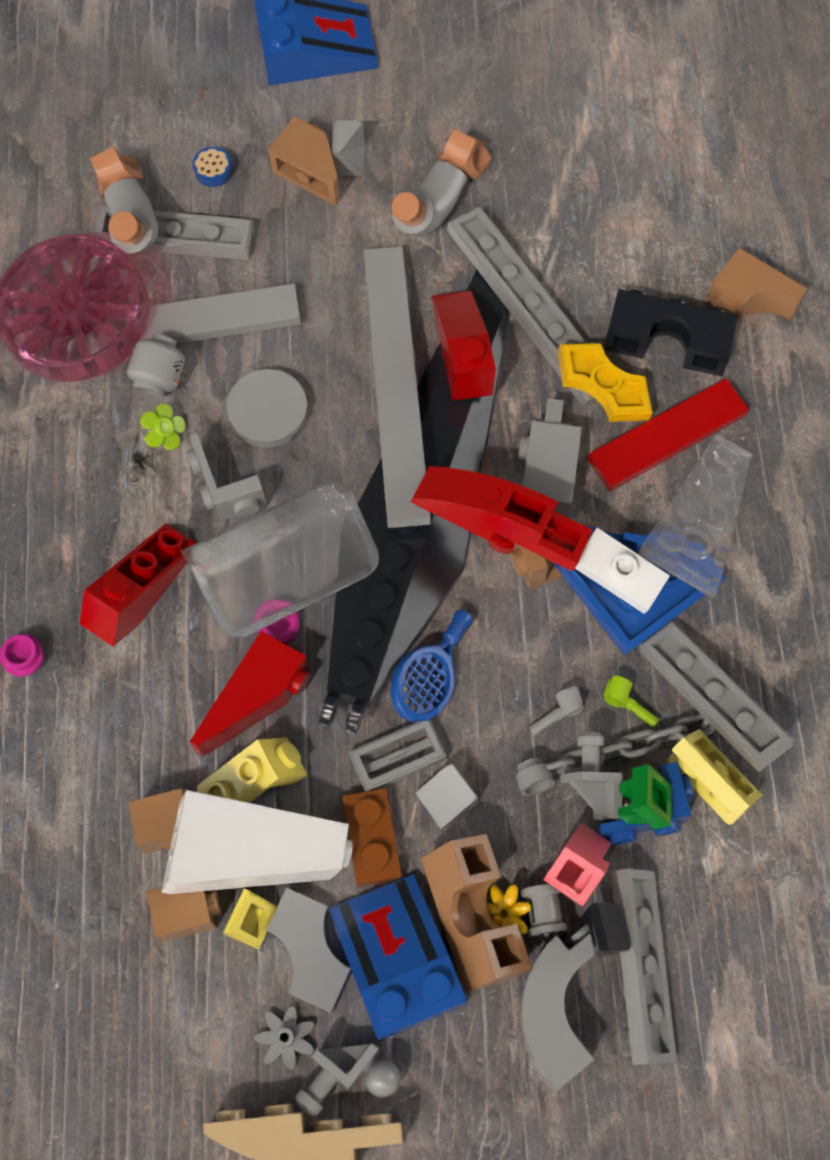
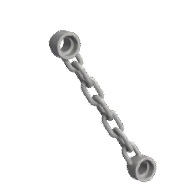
[515,696,759,796]

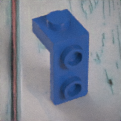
[596,762,693,845]

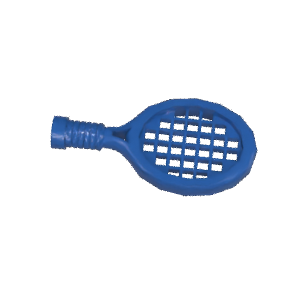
[390,610,474,722]

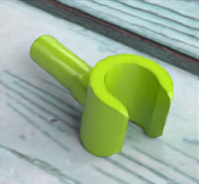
[604,675,659,728]

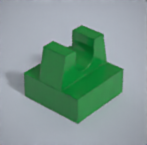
[618,764,672,830]

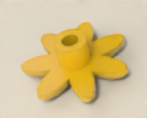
[487,884,531,934]

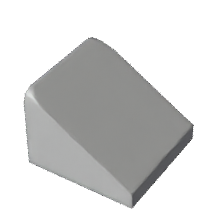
[415,763,478,830]

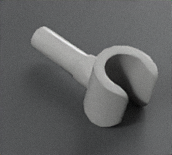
[528,687,584,736]

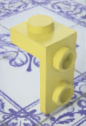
[197,737,307,803]

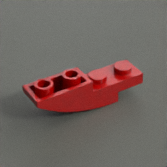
[411,466,593,572]

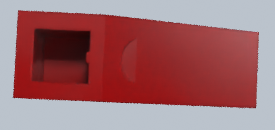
[79,523,199,647]

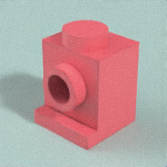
[544,823,611,907]

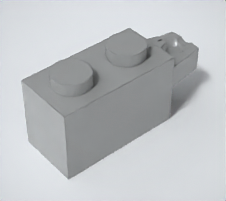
[515,398,582,518]

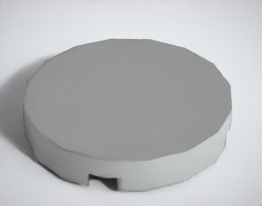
[226,369,309,448]

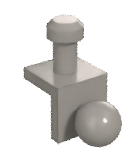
[561,732,631,821]
[295,1043,401,1116]

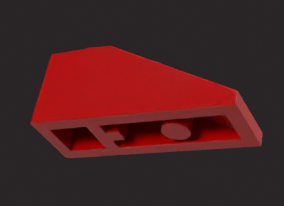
[432,291,496,401]
[189,631,311,757]

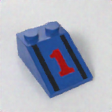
[254,0,378,85]
[329,874,467,1042]

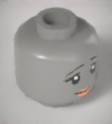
[127,334,186,398]

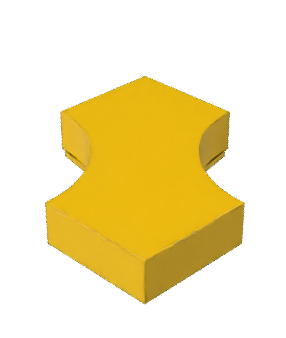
[557,343,653,422]

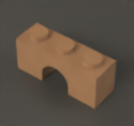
[128,788,221,943]
[421,834,532,994]

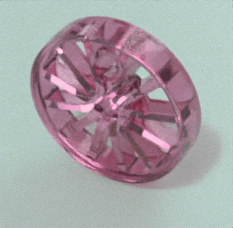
[0,234,150,382]

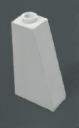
[161,790,353,894]

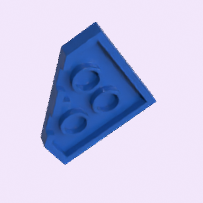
[551,525,726,656]

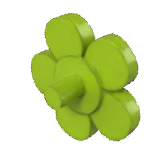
[140,403,186,451]

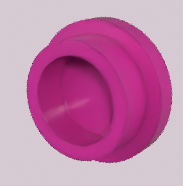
[0,634,44,677]

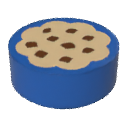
[193,147,232,187]

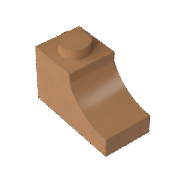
[706,248,808,323]

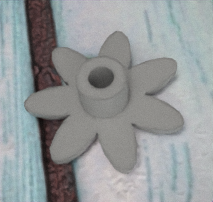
[254,1006,314,1070]

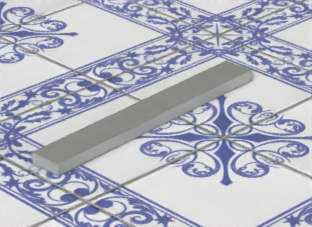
[363,246,431,528]

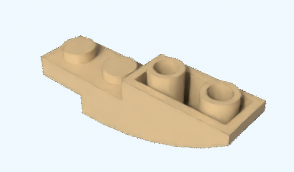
[203,1104,404,1160]

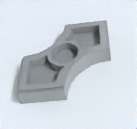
[267,888,351,1014]

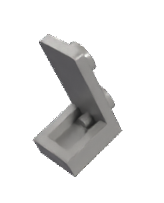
[186,433,267,522]

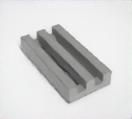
[348,720,447,792]

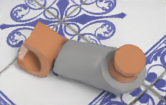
[392,129,492,236]
[90,146,159,255]

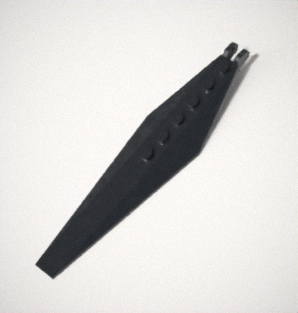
[319,270,509,735]

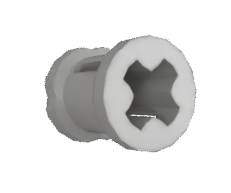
[520,884,568,938]

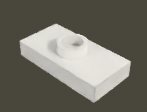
[575,528,670,614]

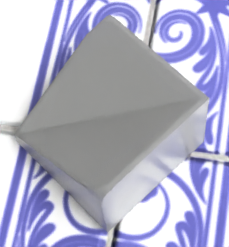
[332,120,365,176]

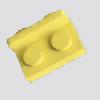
[668,729,763,825]

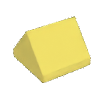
[223,889,277,950]

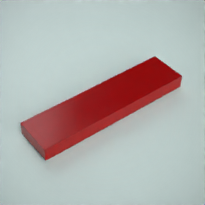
[587,378,749,492]

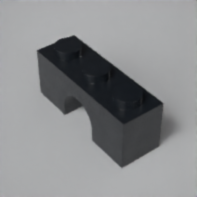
[604,289,738,377]

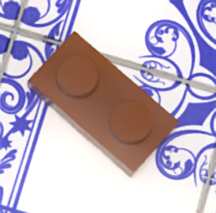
[342,788,402,888]

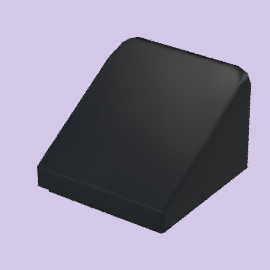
[585,902,630,957]

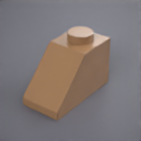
[268,116,340,206]

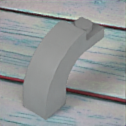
[520,924,595,1092]

